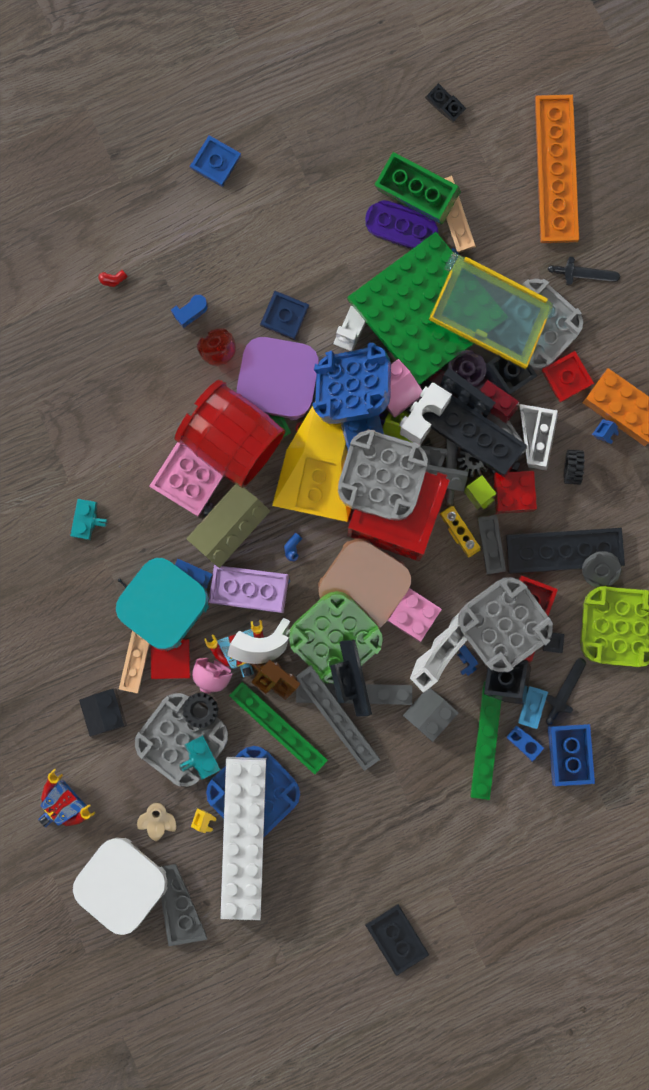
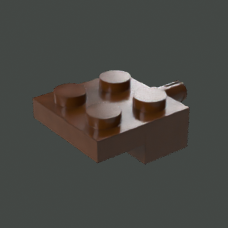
[250,660,300,700]

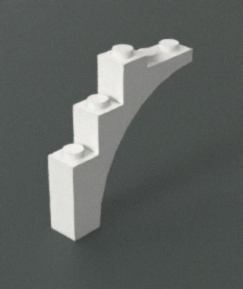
[410,613,467,693]

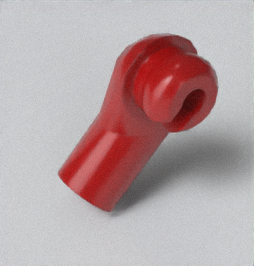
[98,270,128,287]

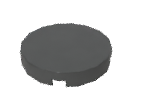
[582,552,621,587]

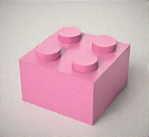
[387,588,442,643]

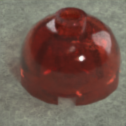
[197,329,236,366]

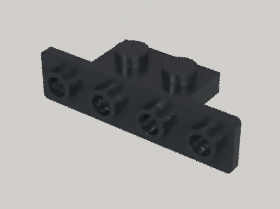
[330,639,372,717]

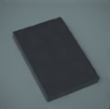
[365,904,429,976]

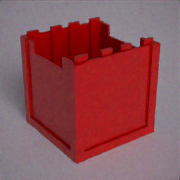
[347,468,450,562]

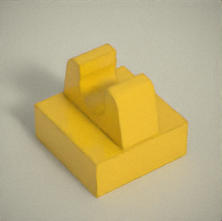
[191,808,216,833]

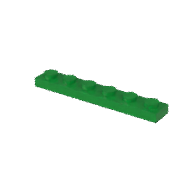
[470,681,501,800]
[229,682,328,775]

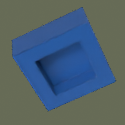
[592,419,619,444]

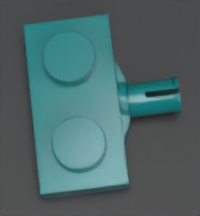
[70,499,107,540]
[180,735,220,779]

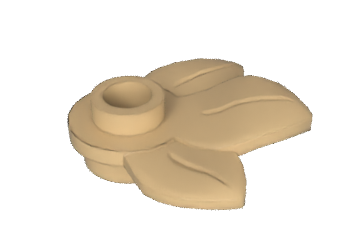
[137,803,176,841]

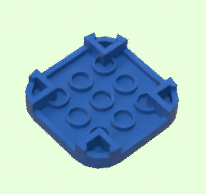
[313,343,391,424]
[206,746,300,837]

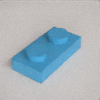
[518,686,548,729]

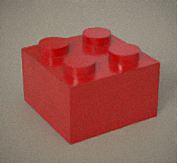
[493,471,537,514]

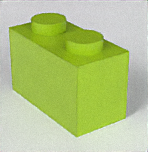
[464,475,496,510]

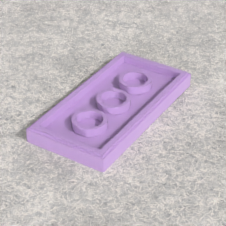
[208,565,289,613]

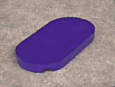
[365,200,438,249]

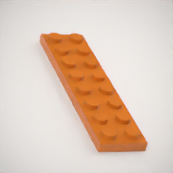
[535,95,579,243]

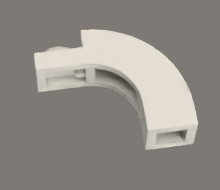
[333,306,366,352]
[227,618,290,664]

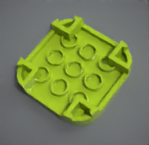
[580,586,649,667]

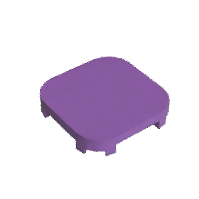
[237,337,319,420]

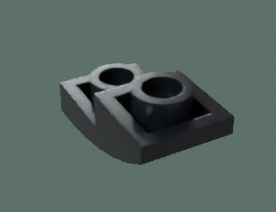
[425,83,467,122]

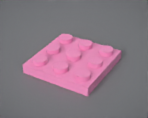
[149,442,223,517]

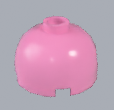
[193,658,232,694]

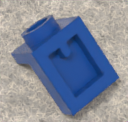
[457,645,479,676]

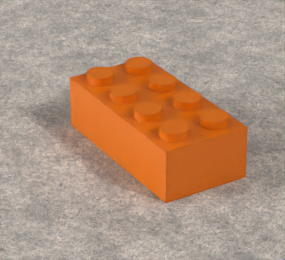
[583,368,649,446]

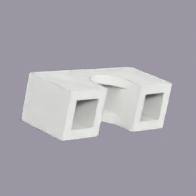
[399,382,452,445]

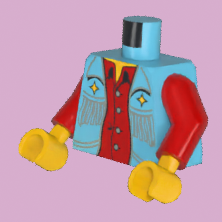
[205,620,264,677]

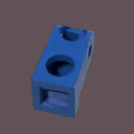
[171,295,208,329]
[506,726,544,762]

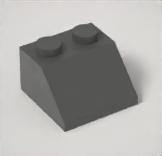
[403,688,459,742]

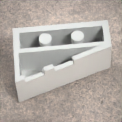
[520,404,558,471]

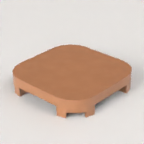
[318,538,411,628]

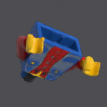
[38,769,95,827]

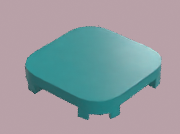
[116,558,209,651]

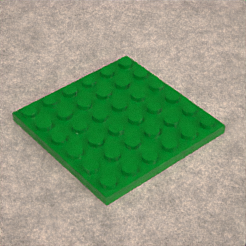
[347,232,508,386]

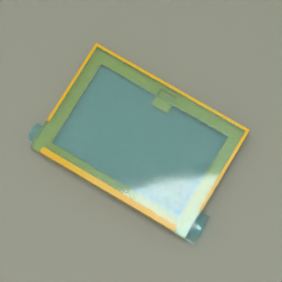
[429,252,556,369]

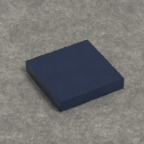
[260,291,309,340]

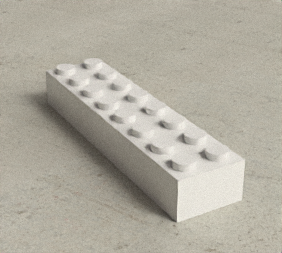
[221,757,266,920]

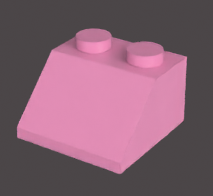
[386,359,422,418]

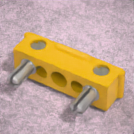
[439,506,481,558]

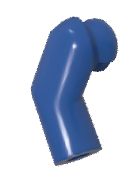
[284,533,302,562]

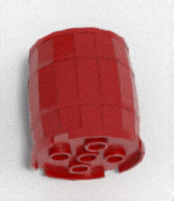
[174,380,285,488]

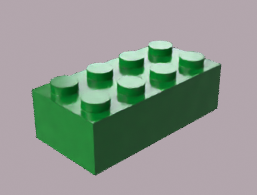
[374,152,461,225]

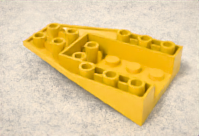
[272,401,352,522]

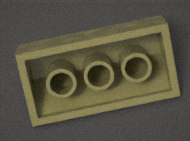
[186,484,270,568]

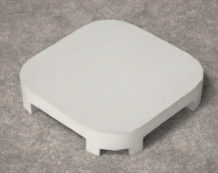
[73,838,168,935]

